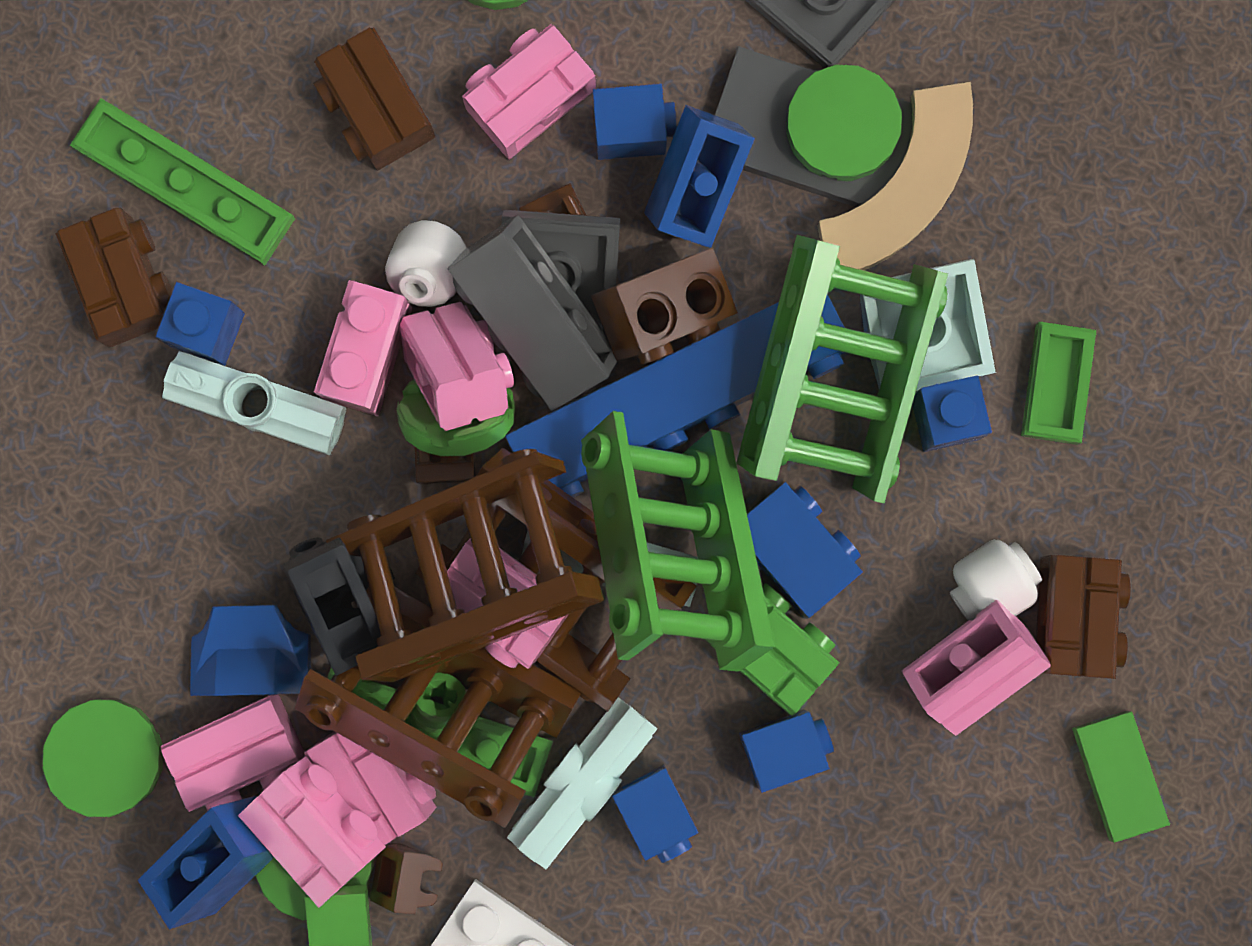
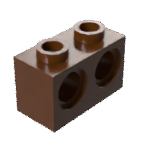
[591,247,738,365]

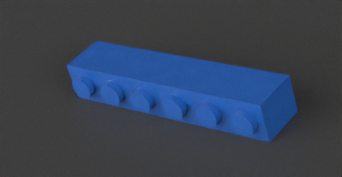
[505,294,845,498]

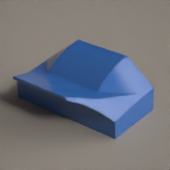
[190,605,311,696]

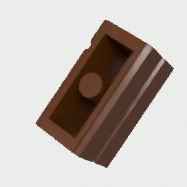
[313,27,436,170]
[55,208,173,347]
[1036,555,1131,679]

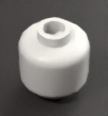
[385,220,466,307]
[949,540,1042,620]

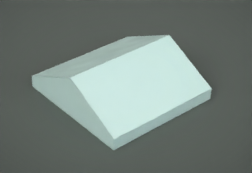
[860,259,996,391]

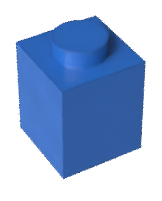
[593,84,677,160]
[156,282,245,366]
[912,375,992,452]
[739,710,834,793]
[612,765,698,863]

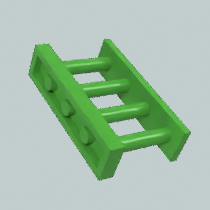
[736,235,949,503]
[581,411,775,672]

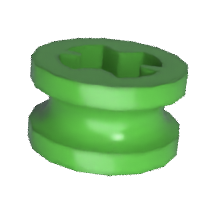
[411,673,466,734]

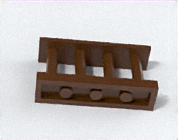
[415,448,697,712]
[326,449,604,682]
[295,587,581,828]

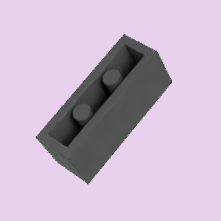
[448,214,617,411]

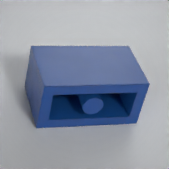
[644,105,755,248]
[747,482,863,619]
[138,796,274,930]

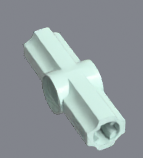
[162,351,346,455]
[507,697,657,869]

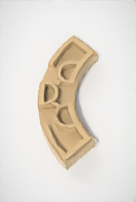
[817,82,973,270]

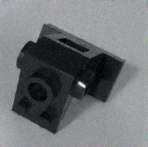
[283,537,395,676]

